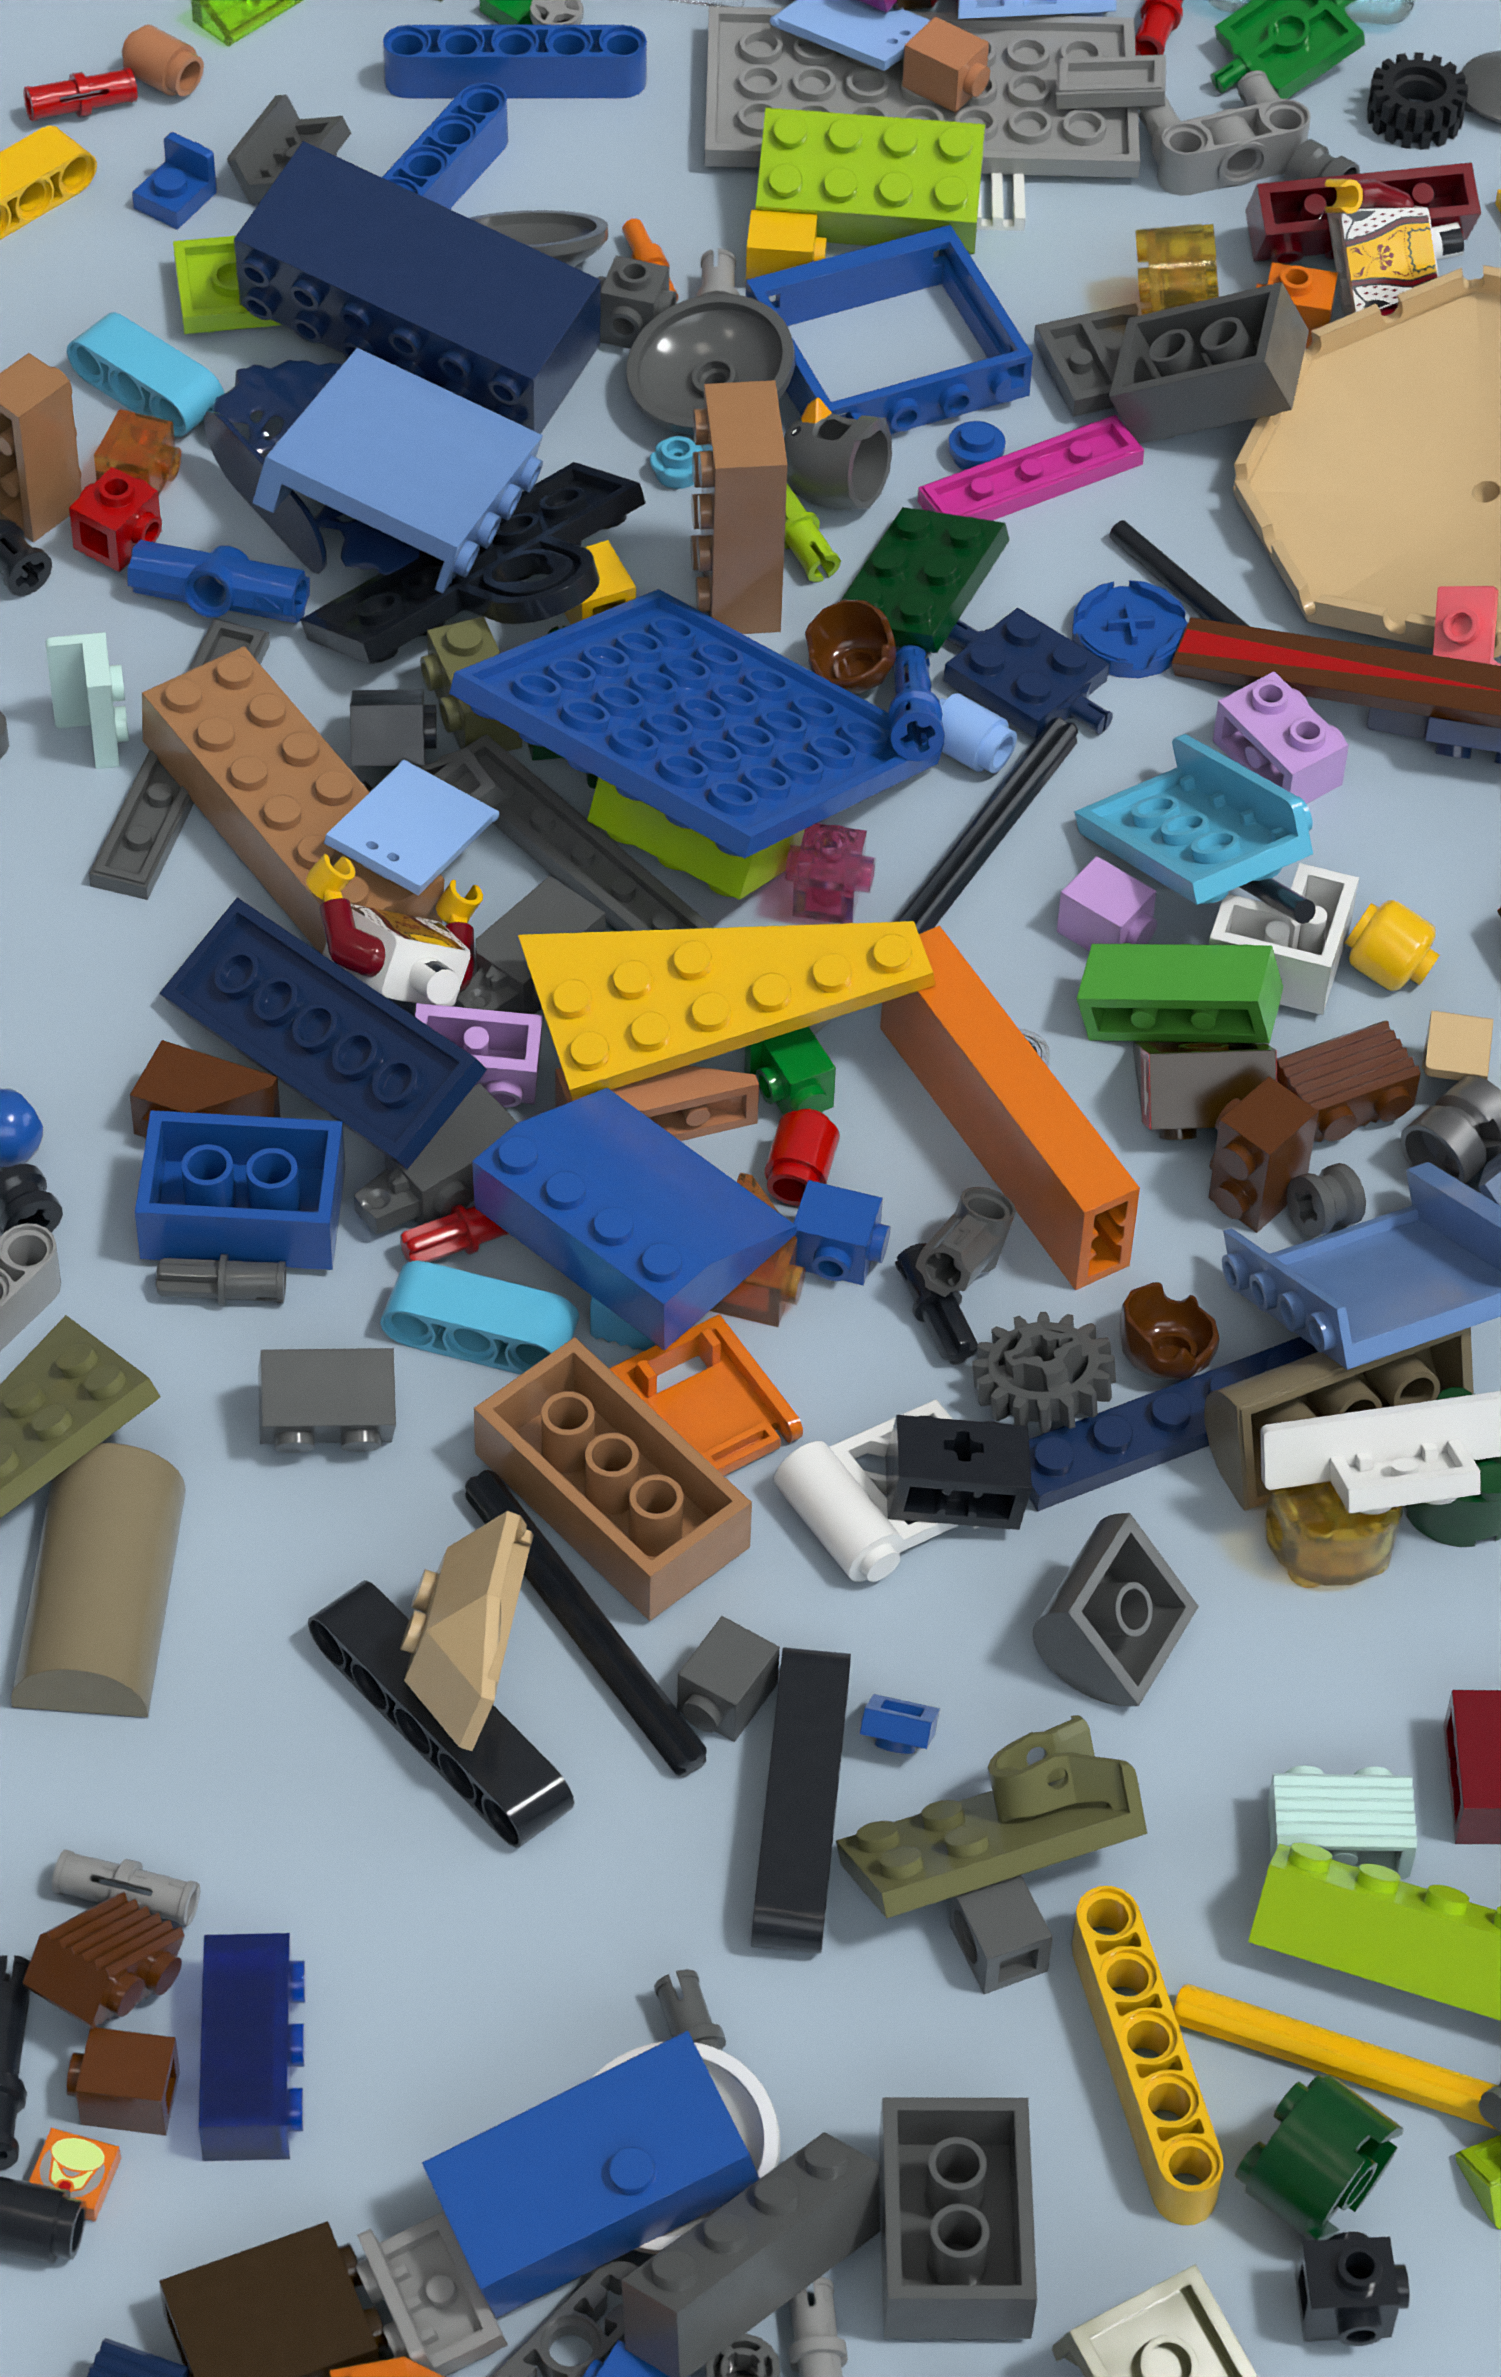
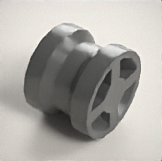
[1287,1163,1366,1238]

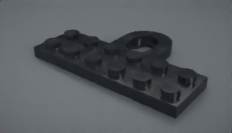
[300,462,646,664]

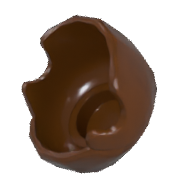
[805,600,896,694]
[1120,1282,1220,1380]

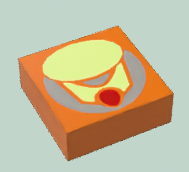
[29,2128,121,2222]

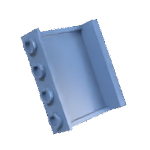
[252,348,543,593]
[1222,1162,1501,1370]

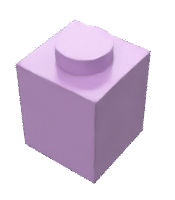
[1057,856,1157,951]

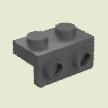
[227,95,351,203]

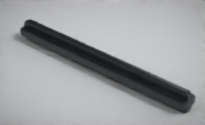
[893,717,1078,934]
[465,1470,707,1777]

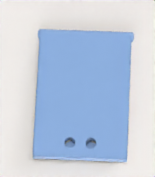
[770,0,931,71]
[324,760,499,896]

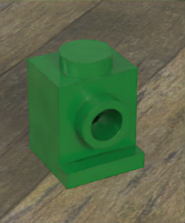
[744,1026,836,1115]

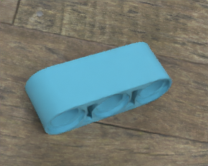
[66,312,224,437]
[380,1261,580,1375]

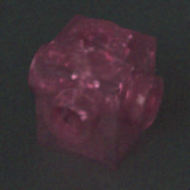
[785,823,876,924]

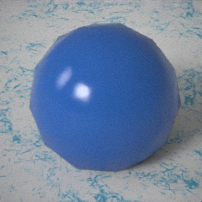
[0,1088,43,1168]

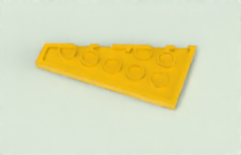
[518,921,935,1101]

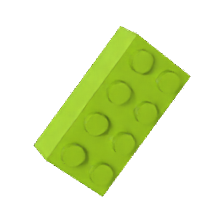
[756,107,985,254]

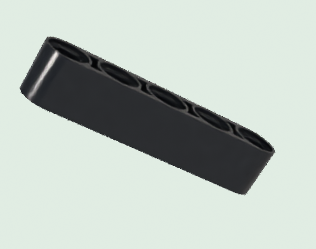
[308,1580,575,1848]
[751,1647,851,1953]

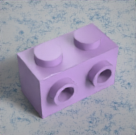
[1213,672,1349,804]
[415,1003,543,1108]

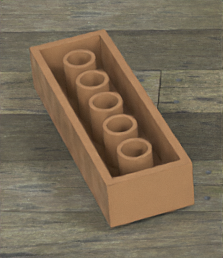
[142,646,445,954]

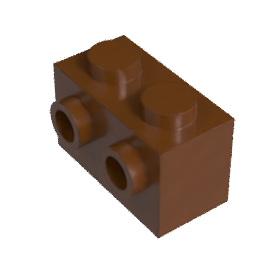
[1208,1076,1319,1233]

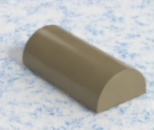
[1204,1327,1474,1511]
[11,1443,186,1717]

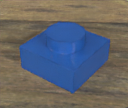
[860,1694,940,1754]

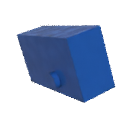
[422,2030,760,2318]

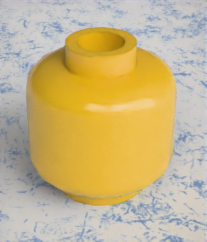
[1344,900,1440,991]

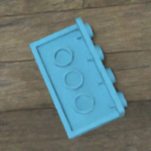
[1074,734,1313,905]

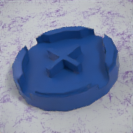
[1072,580,1188,679]

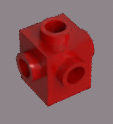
[69,467,162,572]

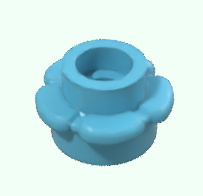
[650,436,703,489]

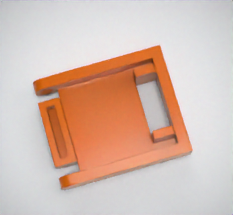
[609,1314,803,1476]

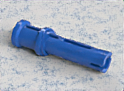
[888,645,945,762]

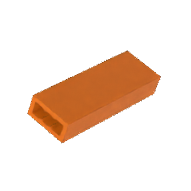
[880,925,1140,1290]

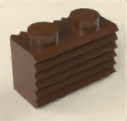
[1277,1020,1421,1143]
[23,1892,185,2029]

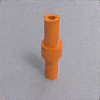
[622,218,679,302]

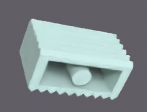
[1267,1765,1417,1880]

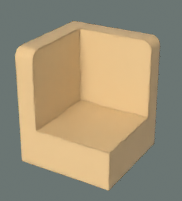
[1422,1010,1494,1081]

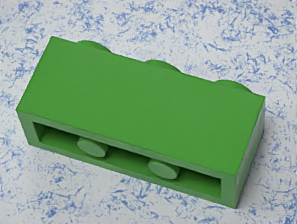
[1076,943,1283,1043]

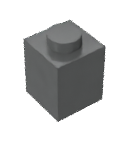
[677,1616,780,1742]

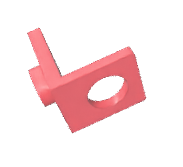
[1433,586,1501,666]

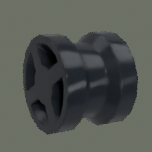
[0,1164,63,1234]

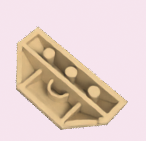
[400,1511,533,1751]

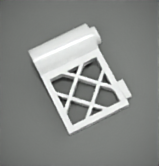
[774,1399,979,1582]

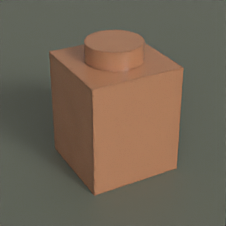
[902,16,990,113]

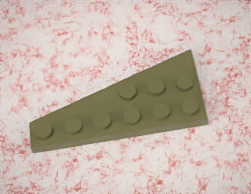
[0,1315,161,1518]

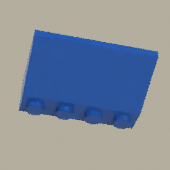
[472,1088,797,1351]

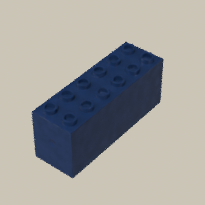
[234,141,601,434]

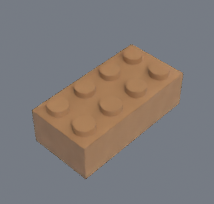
[690,380,788,634]
[474,1337,752,1621]

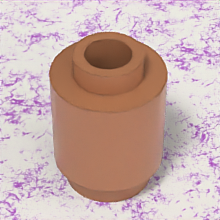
[122,24,204,96]

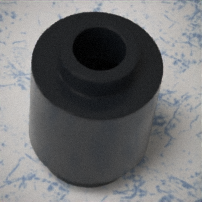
[0,2176,86,2263]

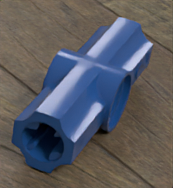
[127,540,310,623]

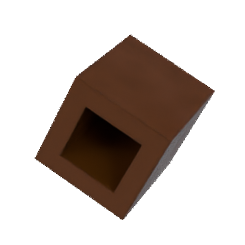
[67,2027,180,2136]

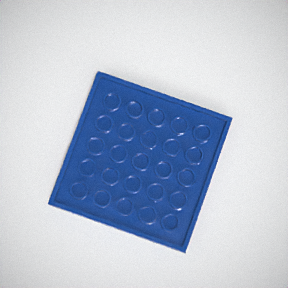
[449,589,944,858]

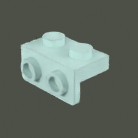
[45,632,129,769]

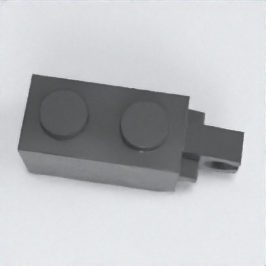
[455,876,606,1014]
[354,1083,518,1234]

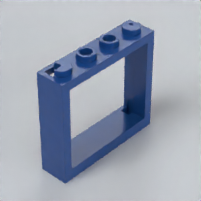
[745,225,1033,434]

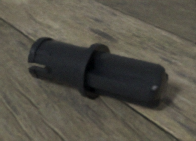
[895,1243,978,1365]

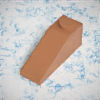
[555,1065,759,1141]

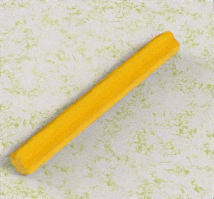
[1173,1984,1499,2130]

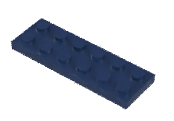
[159,897,487,1170]

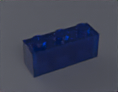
[199,1933,306,2161]

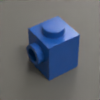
[789,1180,891,1286]

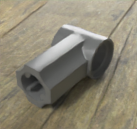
[916,1187,1016,1297]

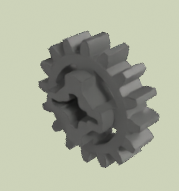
[972,1312,1116,1433]

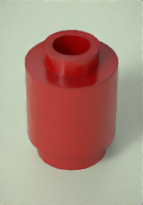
[764,1109,840,1206]

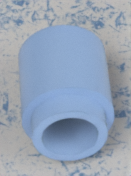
[939,693,1017,774]

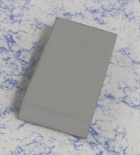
[1056,55,1166,109]

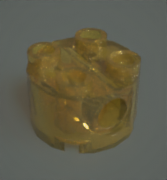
[1135,223,1219,315]
[1264,1481,1404,1588]

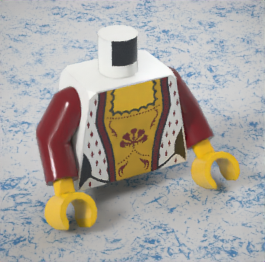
[1325,179,1464,316]
[306,854,483,1007]

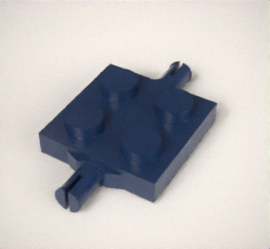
[943,607,1113,738]

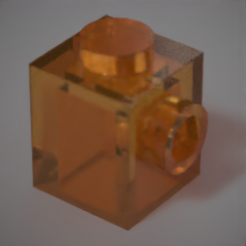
[94,409,182,495]

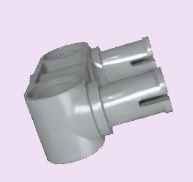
[1138,71,1311,196]

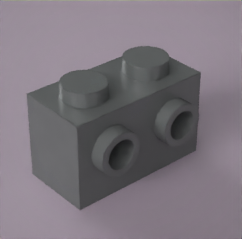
[258,1348,396,1453]

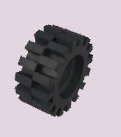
[1367,52,1468,150]

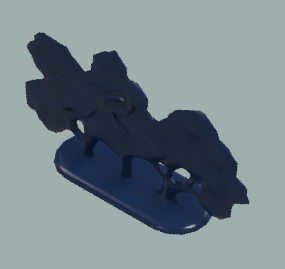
[204,360,420,575]

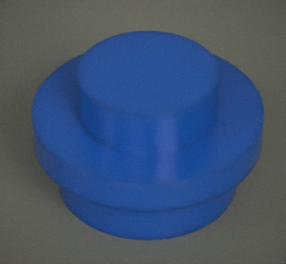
[948,421,1005,470]

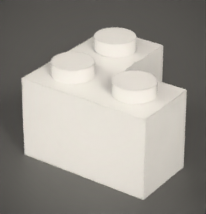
[1209,863,1359,1015]

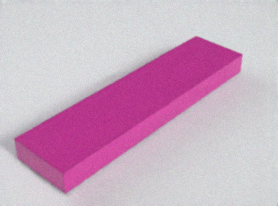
[917,414,1144,521]

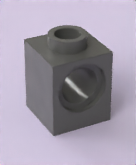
[949,1875,1053,1994]

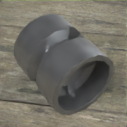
[1400,1076,1501,1184]

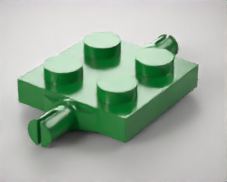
[1210,0,1366,99]

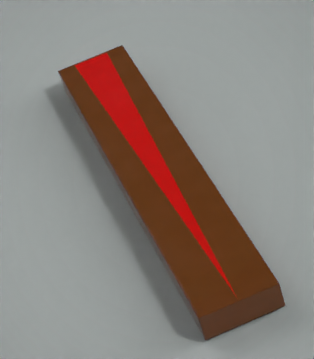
[1172,617,1501,728]

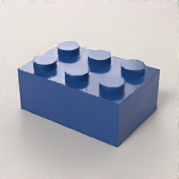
[135,1110,345,1270]

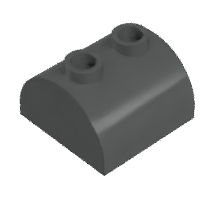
[1033,1513,1199,1706]

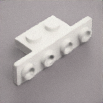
[1260,1391,1501,1514]

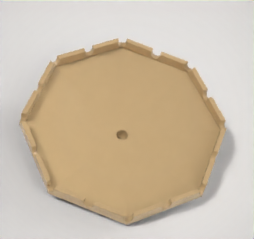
[1233,265,1501,658]

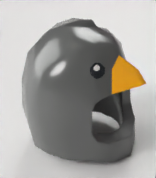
[784,397,892,510]

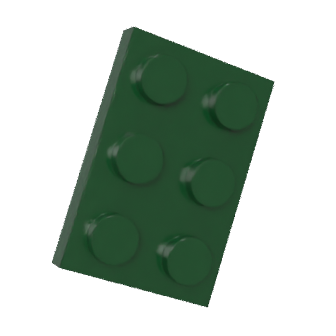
[840,507,1010,653]

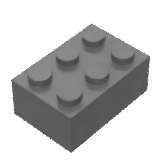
[1109,282,1309,444]
[879,2097,1037,2339]

